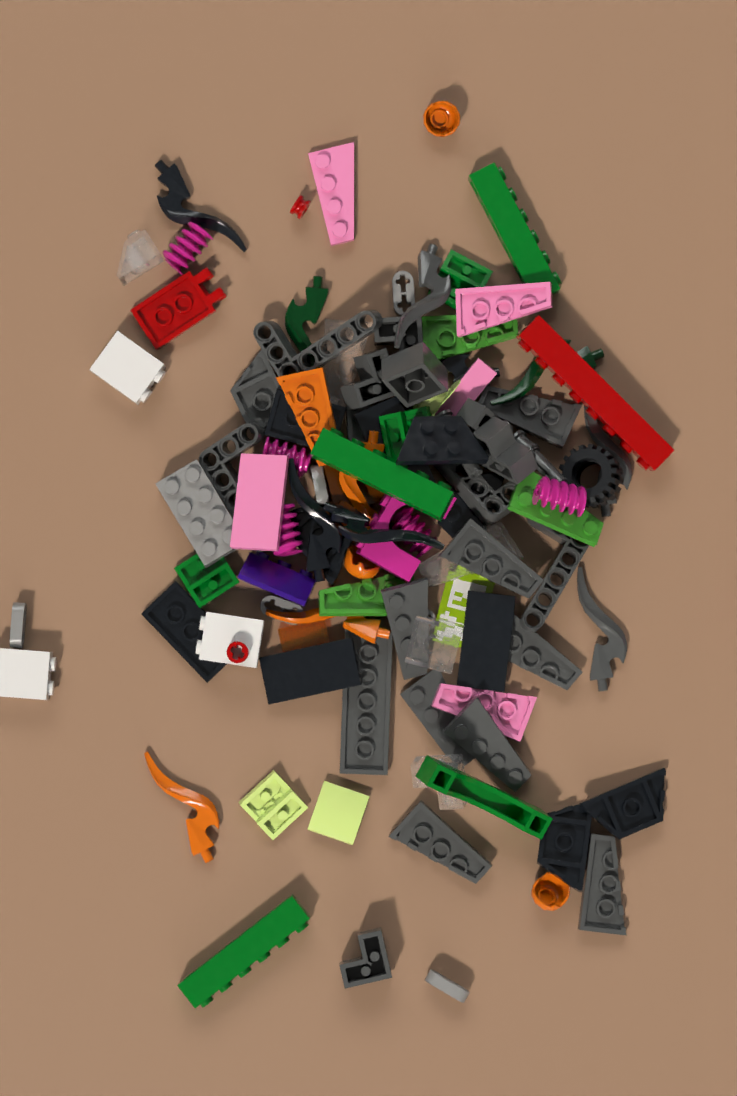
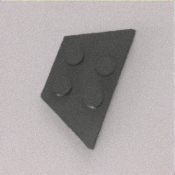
[230,350,282,434]

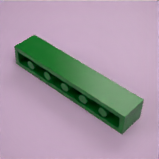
[468,163,562,295]
[310,427,454,521]
[177,894,310,1008]

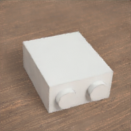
[89,331,166,405]
[196,612,265,668]
[0,648,56,700]

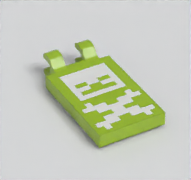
[431,565,495,648]

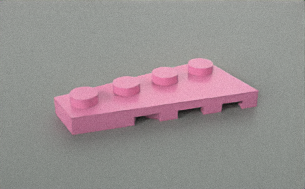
[308,142,354,246]
[455,282,552,338]
[431,683,537,742]

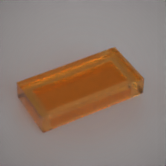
[278,620,330,652]

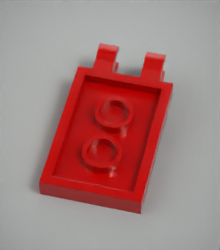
[130,267,227,350]

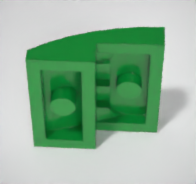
[427,249,493,310]
[379,406,431,462]
[174,554,239,608]

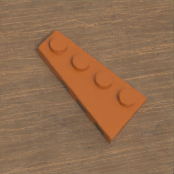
[276,367,337,467]

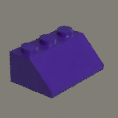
[237,551,316,607]

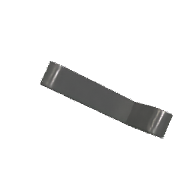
[253,310,383,376]
[199,422,264,552]
[434,464,515,525]
[520,518,589,633]

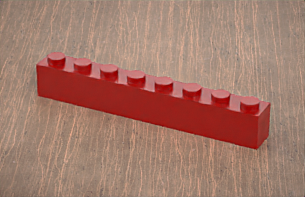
[516,315,674,471]

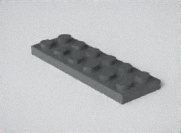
[340,629,393,775]

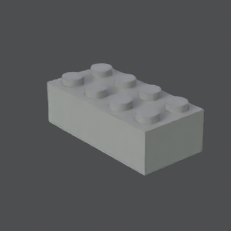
[155,459,237,568]

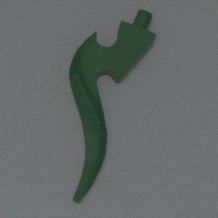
[285,276,329,366]
[490,339,604,406]

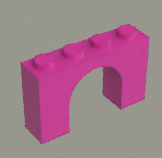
[356,494,457,582]

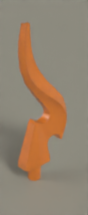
[339,431,385,529]
[266,607,391,644]
[144,751,220,863]

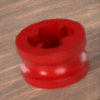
[290,195,311,219]
[226,641,249,663]

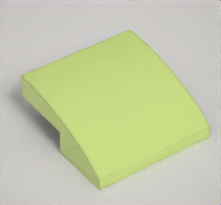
[238,770,308,840]
[307,781,369,845]

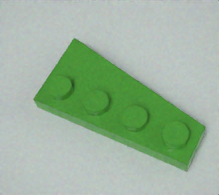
[422,315,518,360]
[507,472,604,547]
[318,573,414,616]

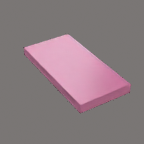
[230,453,289,551]

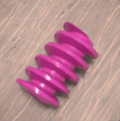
[162,222,214,275]
[262,436,312,478]
[532,476,587,517]
[273,503,303,556]
[390,507,438,559]

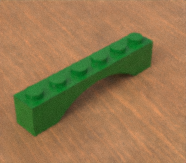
[416,755,553,840]

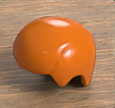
[423,100,460,137]
[344,545,380,579]
[531,872,571,911]

